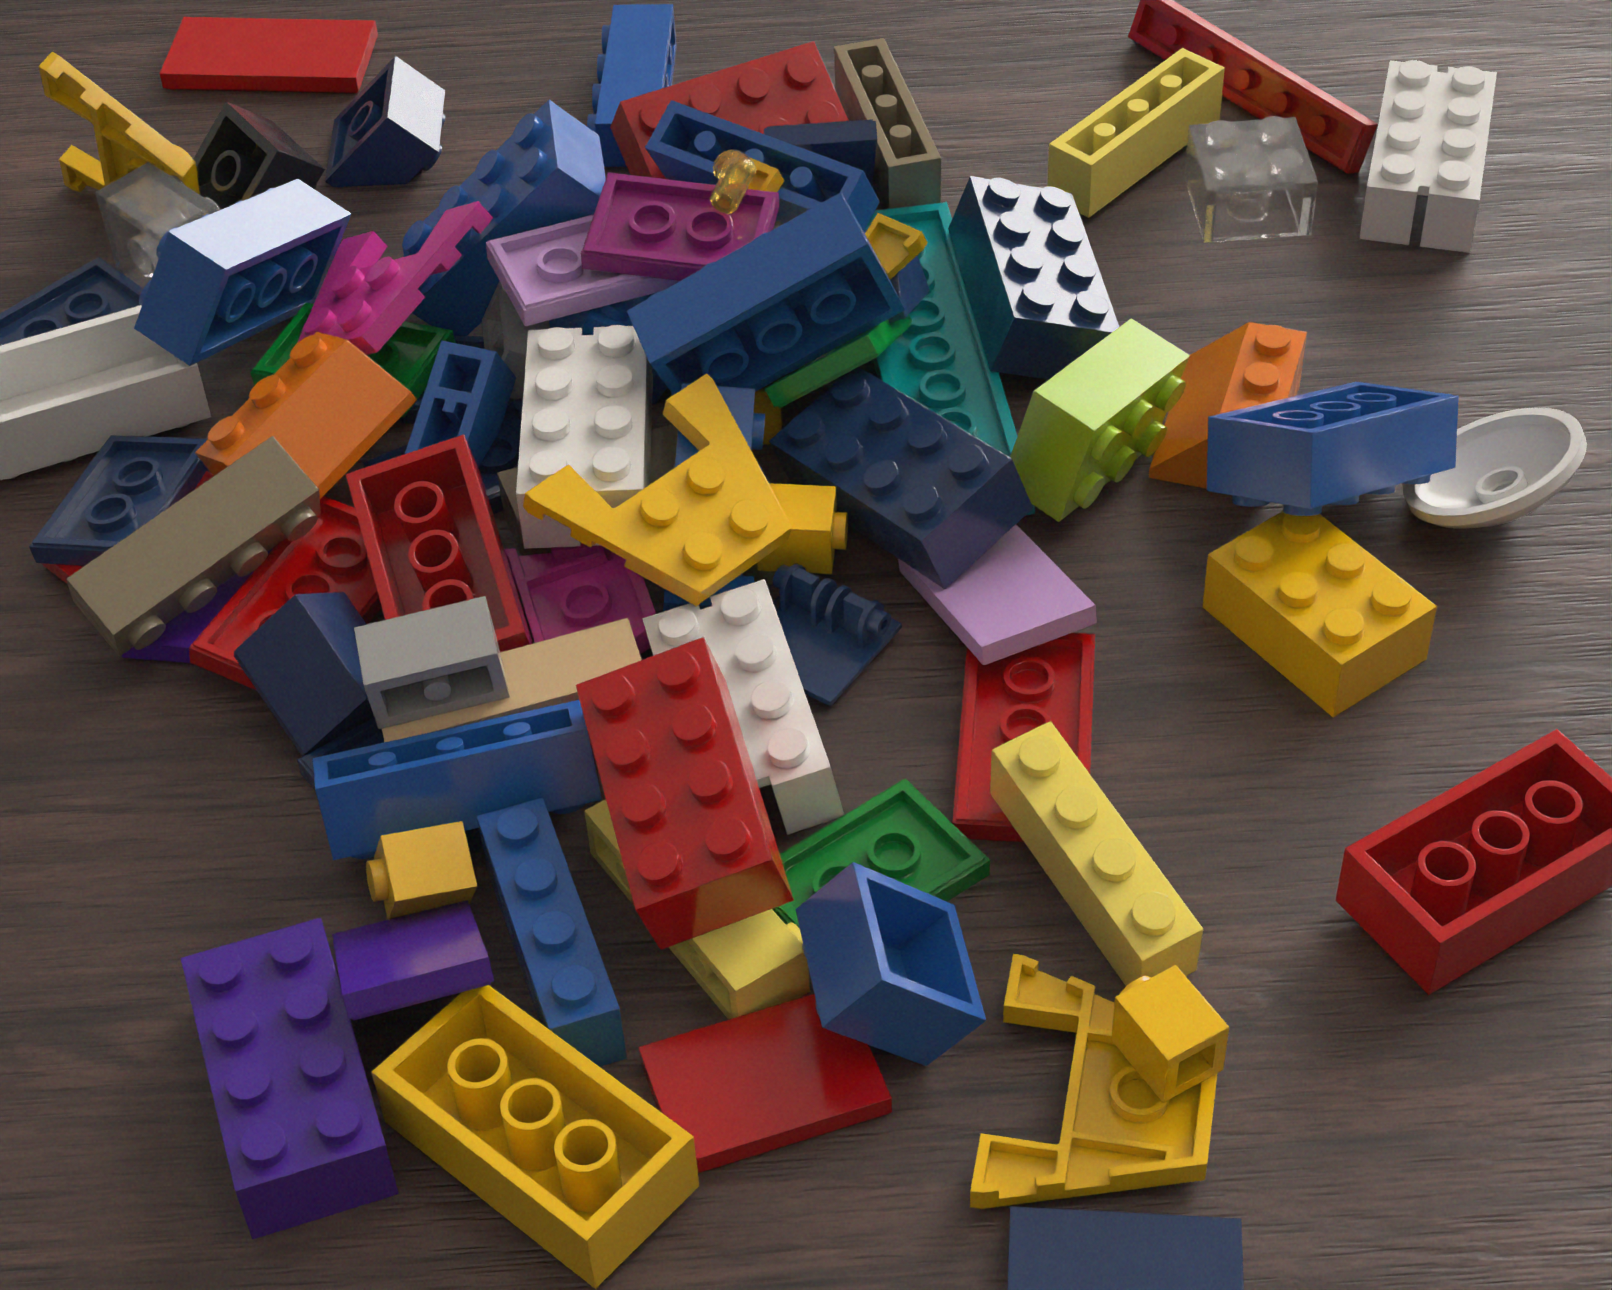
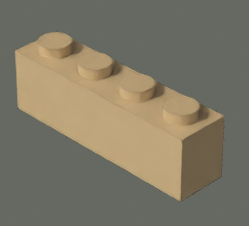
[382,618,641,742]

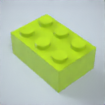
[1010,318,1190,522]

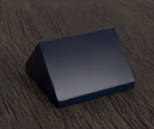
[233,592,374,757]

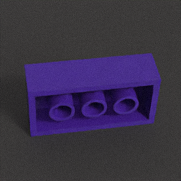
[181,917,399,1240]

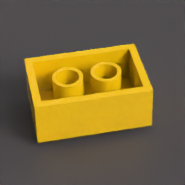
[1202,511,1437,718]

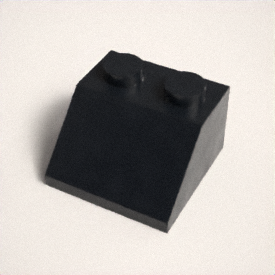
[193,102,325,216]

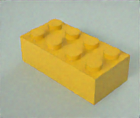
[371,985,699,1289]

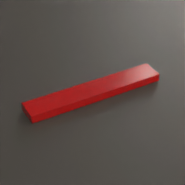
[1128,0,1378,174]

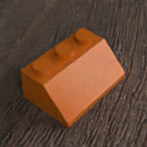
[1149,322,1307,489]
[195,332,417,499]

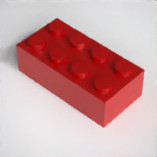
[610,41,849,180]
[346,434,533,653]
[576,637,794,950]
[1335,729,1612,995]

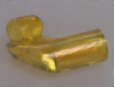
[710,150,757,214]

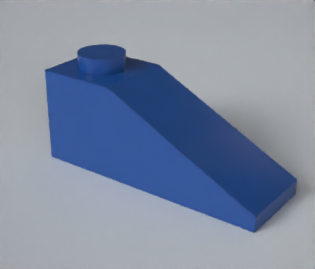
[405,340,516,468]

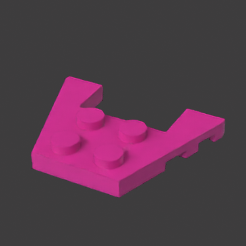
[297,201,493,355]
[504,543,656,654]

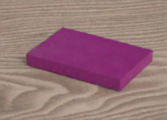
[581,172,779,281]

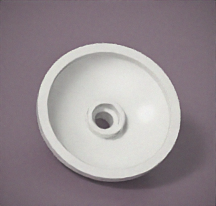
[1403,408,1587,529]

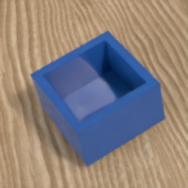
[795,862,986,1066]

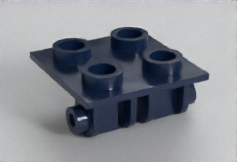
[773,563,902,706]

